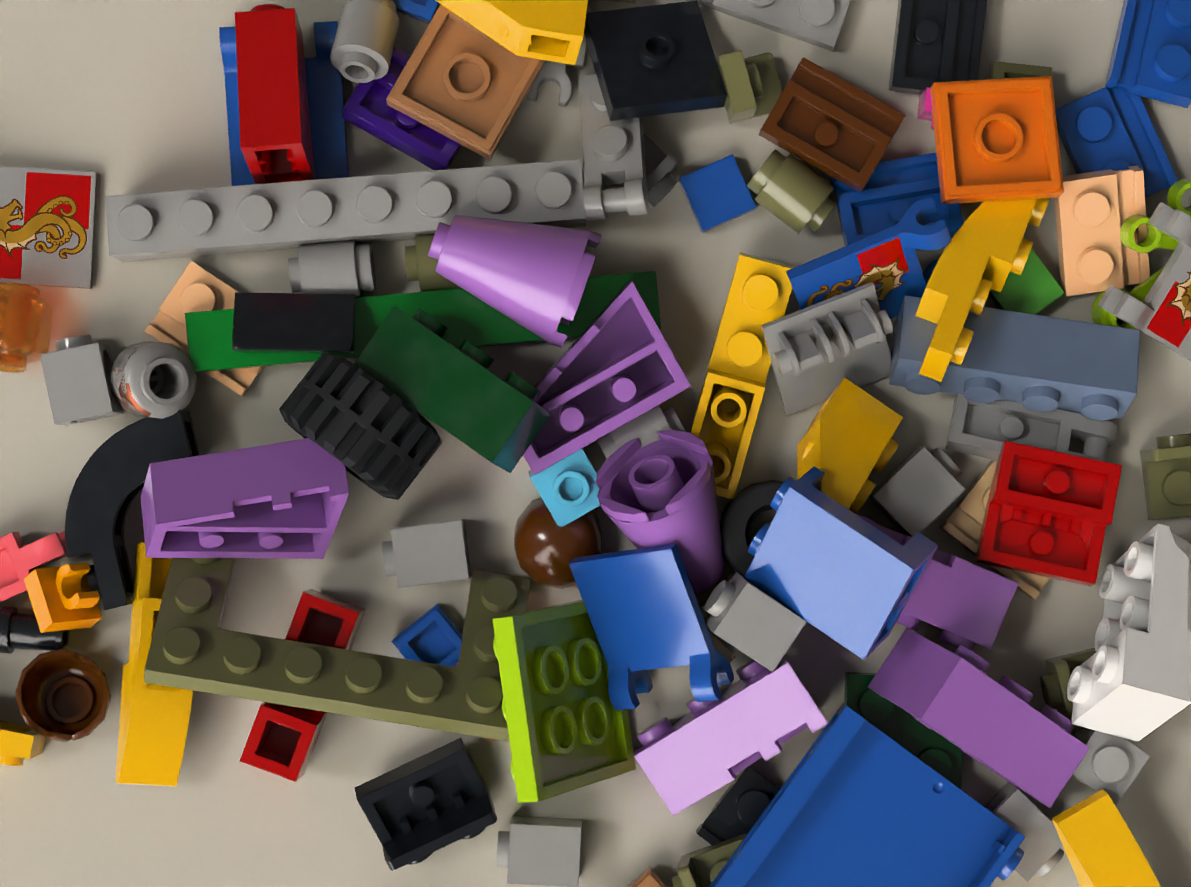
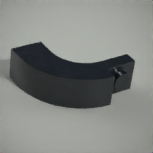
[65,409,200,610]

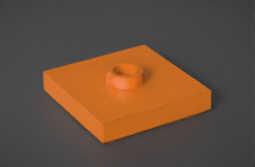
[930,76,1064,204]

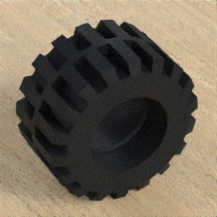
[279,352,442,500]

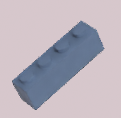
[889,296,1140,421]

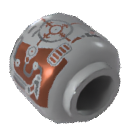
[110,341,197,419]

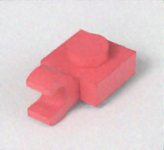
[0,531,67,603]

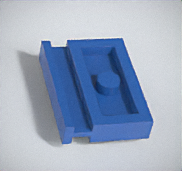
[1105,0,1191,108]
[1055,86,1178,198]
[831,153,964,246]

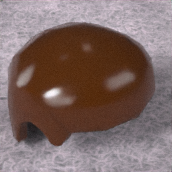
[514,497,602,589]
[15,648,112,742]

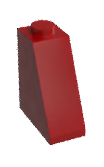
[235,4,316,184]

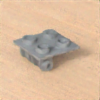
[761,282,893,416]

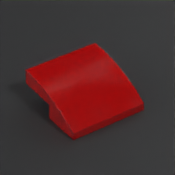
[975,441,1122,586]

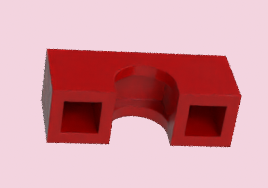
[240,589,366,782]

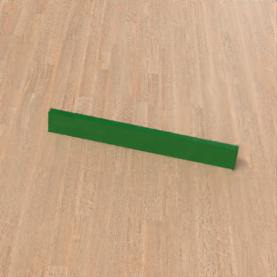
[185,271,661,372]

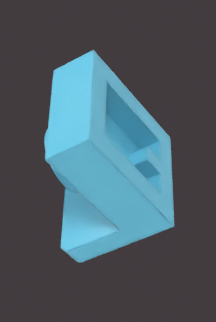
[528,448,600,527]

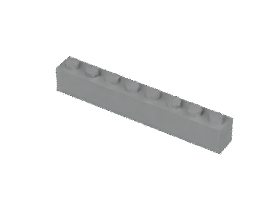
[105,159,586,262]

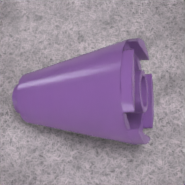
[428,215,602,348]
[596,430,725,593]

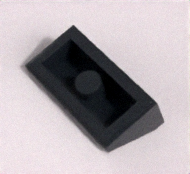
[232,292,355,354]

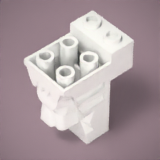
[1067,523,1191,742]

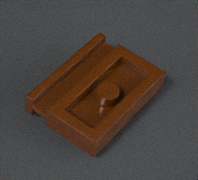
[759,57,906,193]

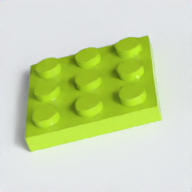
[492,600,636,803]

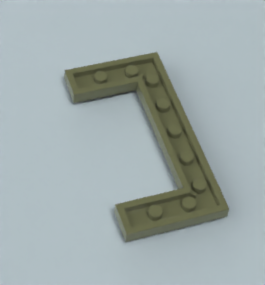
[144,558,531,741]

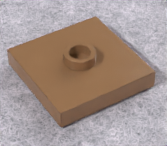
[386,4,547,161]

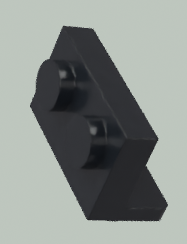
[355,738,497,871]

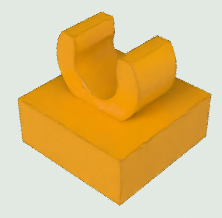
[24,563,102,633]

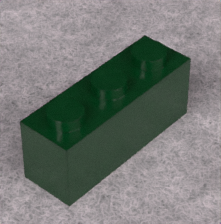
[354,306,551,473]

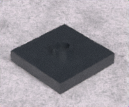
[584,0,727,121]

